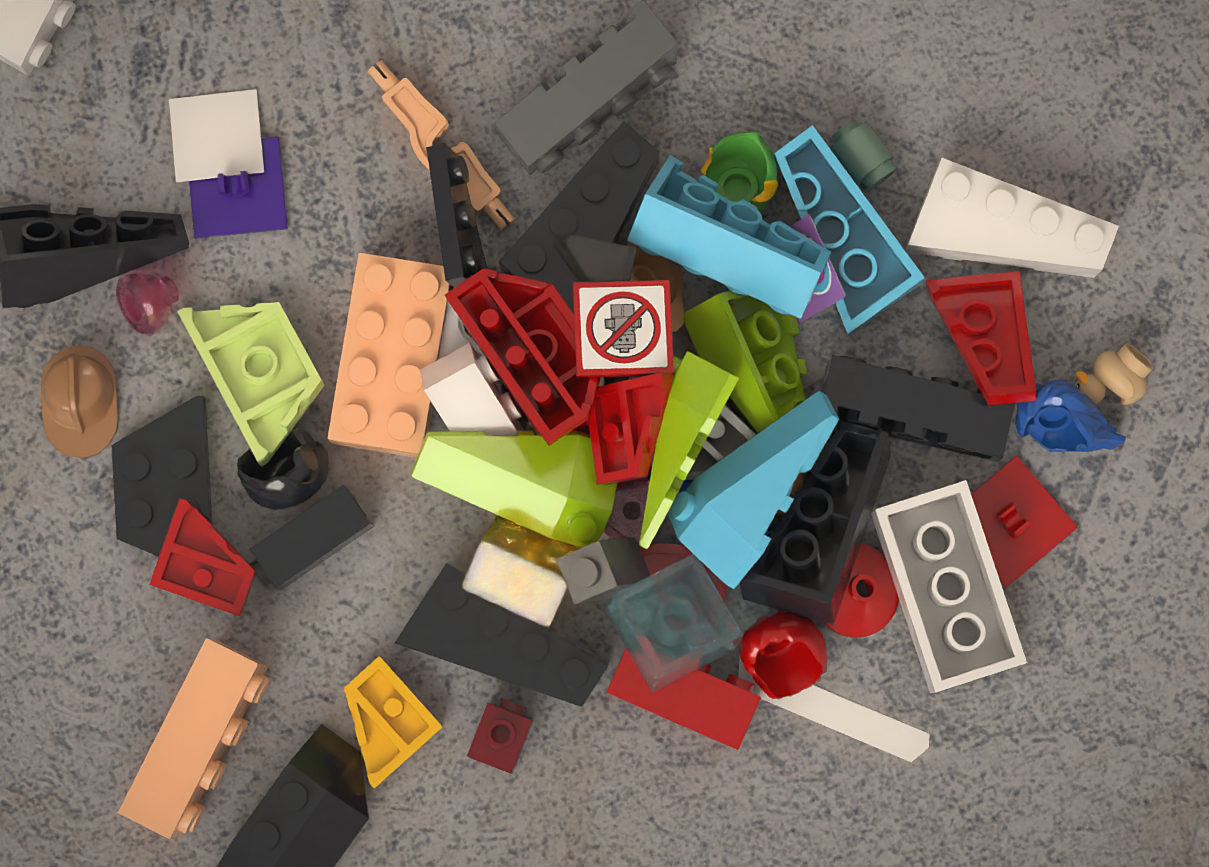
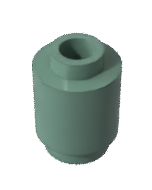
[830,120,897,192]

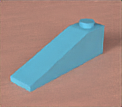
[667,391,839,589]

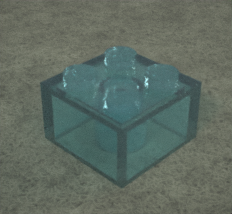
[605,554,743,693]

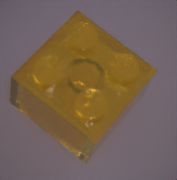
[461,515,582,628]

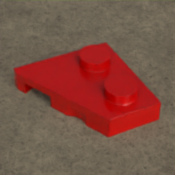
[588,372,673,485]
[149,498,256,616]

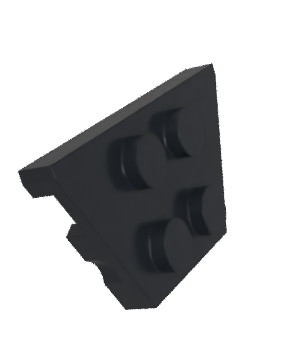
[111,396,213,557]

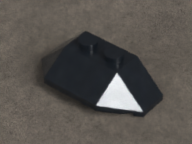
[217,724,369,867]

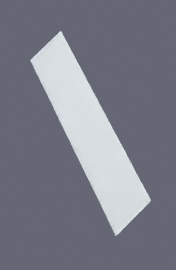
[738,654,929,762]

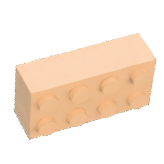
[327,253,453,458]
[118,638,270,839]

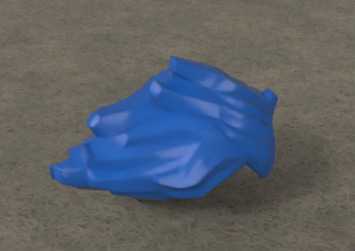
[1015,379,1126,452]

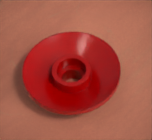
[823,544,899,638]

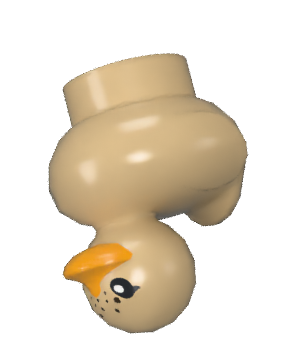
[1074,343,1154,405]

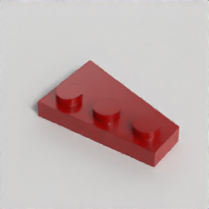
[926,271,1036,406]

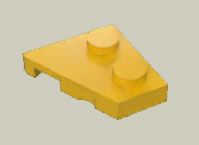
[344,656,443,789]

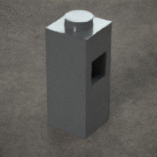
[556,537,653,605]

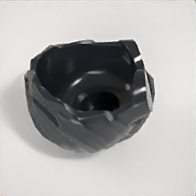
[237,427,329,510]

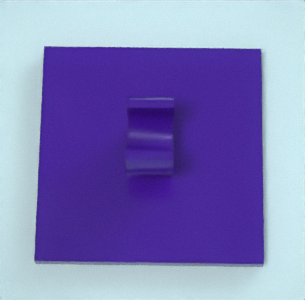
[189,137,288,239]

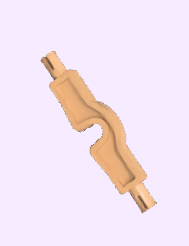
[368,60,516,232]

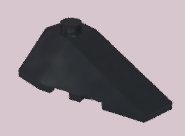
[0,204,189,308]

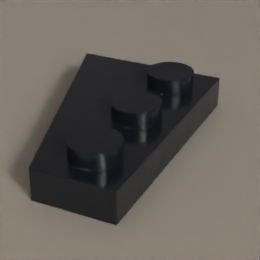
[426,143,487,288]

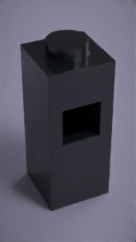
[249,485,374,591]

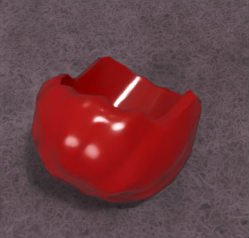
[739,610,828,699]

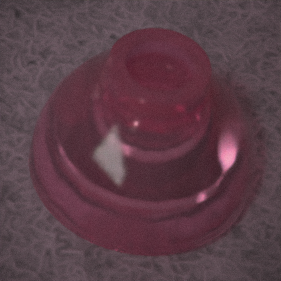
[116,273,179,336]

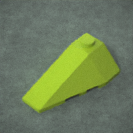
[639,351,739,550]

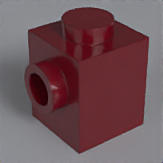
[467,698,533,774]

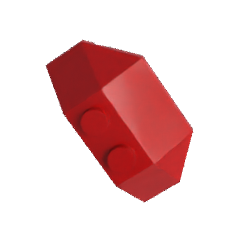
[444,268,601,446]

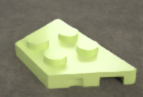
[177,302,325,467]

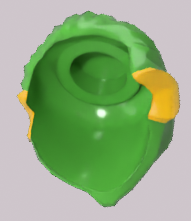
[701,131,778,212]

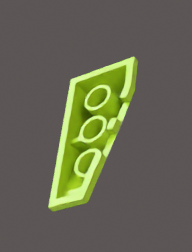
[684,290,823,462]
[411,431,617,548]

